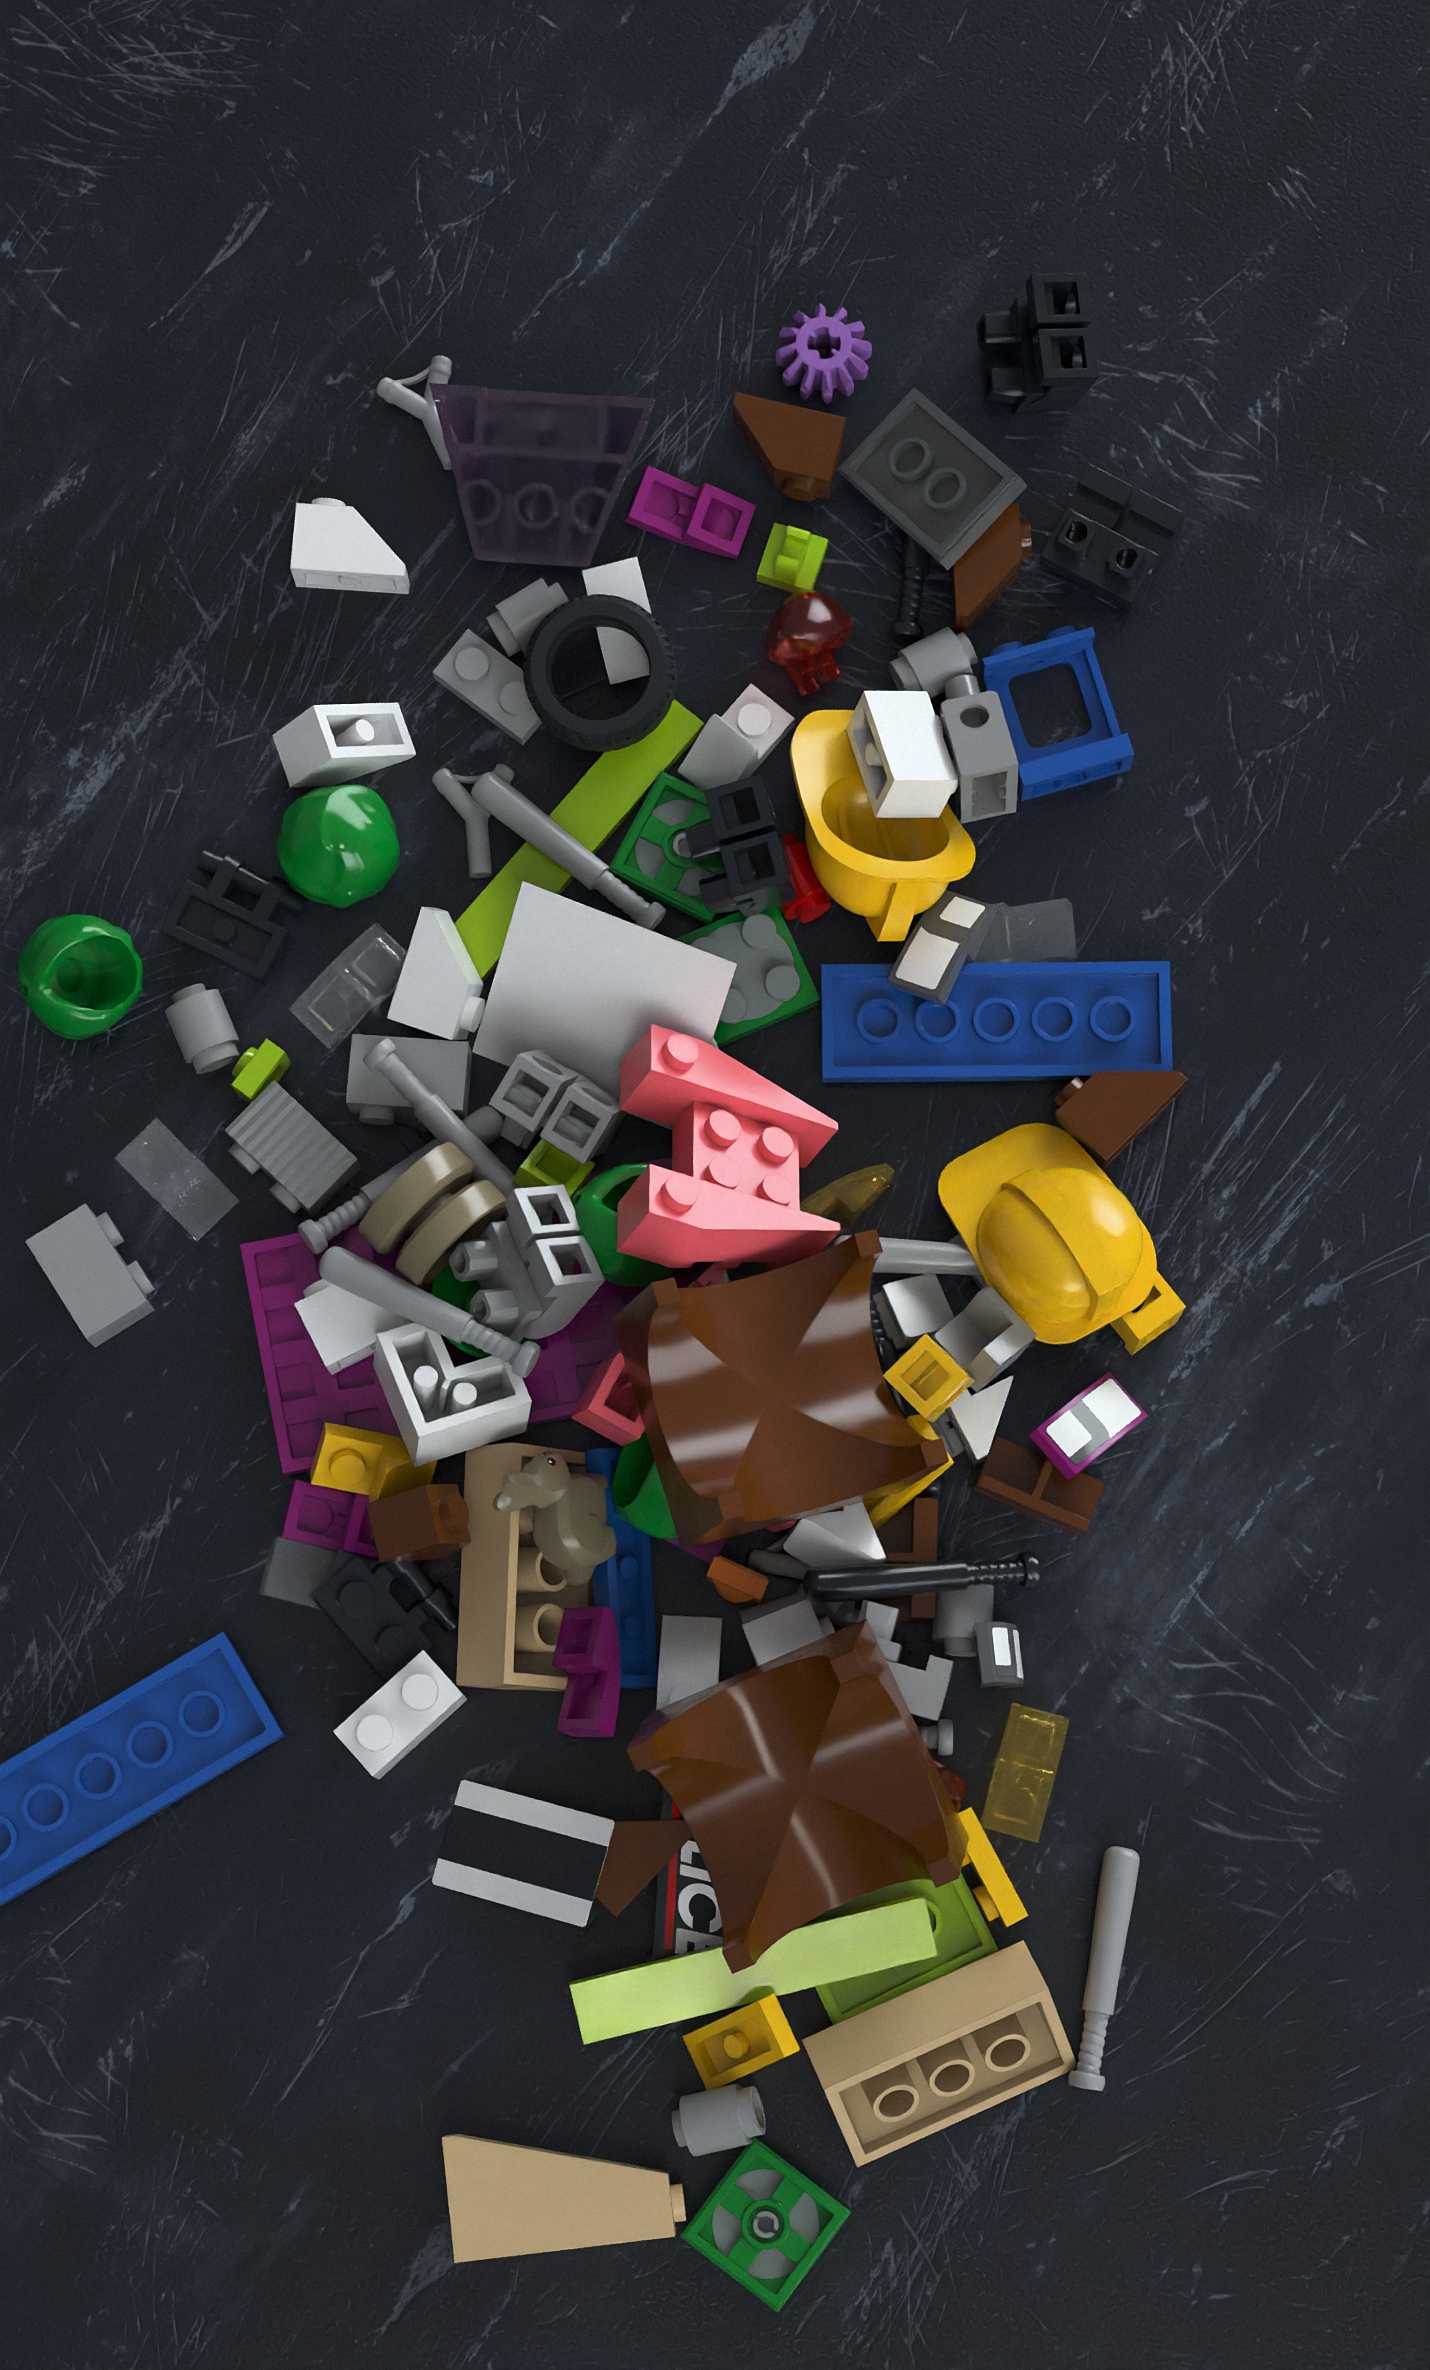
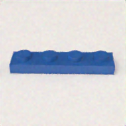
[585,1448,658,1689]

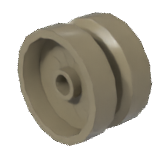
[358,1141,508,1290]

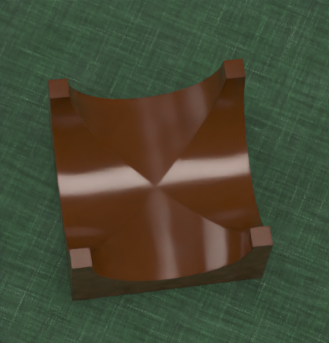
[612,1229,949,1550]
[626,1619,969,1974]

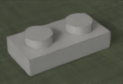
[433,629,558,745]

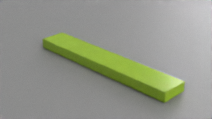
[454,699,705,982]
[569,1894,938,2045]

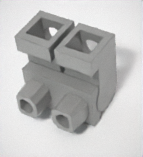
[489,1049,627,1164]
[449,1185,605,1343]
[842,1599,954,1721]

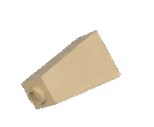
[442,2134,686,2263]

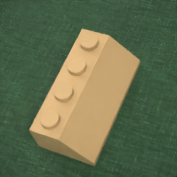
[456,1442,594,1691]
[802,1940,1077,2167]

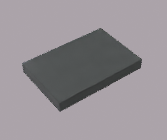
[836,387,1027,570]

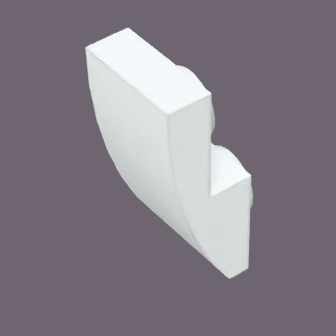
[582,556,652,685]

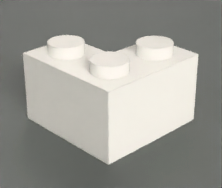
[373,1322,532,1467]

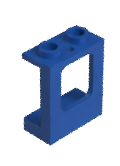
[980,626,1134,802]

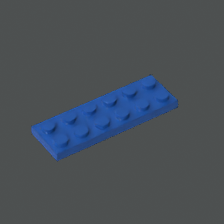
[821,961,1173,1083]
[0,1632,285,1907]

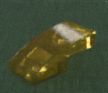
[800,1163,895,1223]
[980,1702,1070,1843]

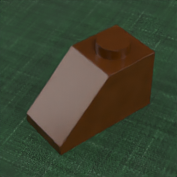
[733,392,846,502]
[950,503,1031,634]
[1052,1071,1188,1171]
[366,1484,471,1562]
[594,1820,693,1918]

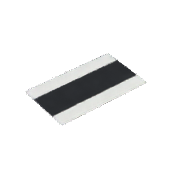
[432,1780,615,1927]

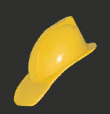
[790,710,976,941]
[938,1123,1157,1344]

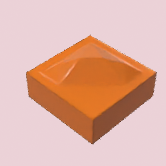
[706,1555,769,1604]

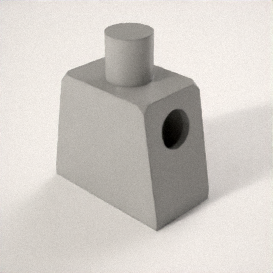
[940,675,1018,824]

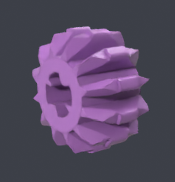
[776,303,872,404]

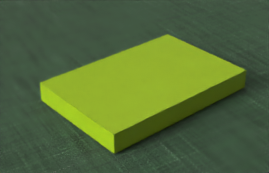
[806,1872,998,2026]

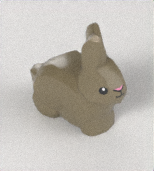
[493,1451,617,1585]

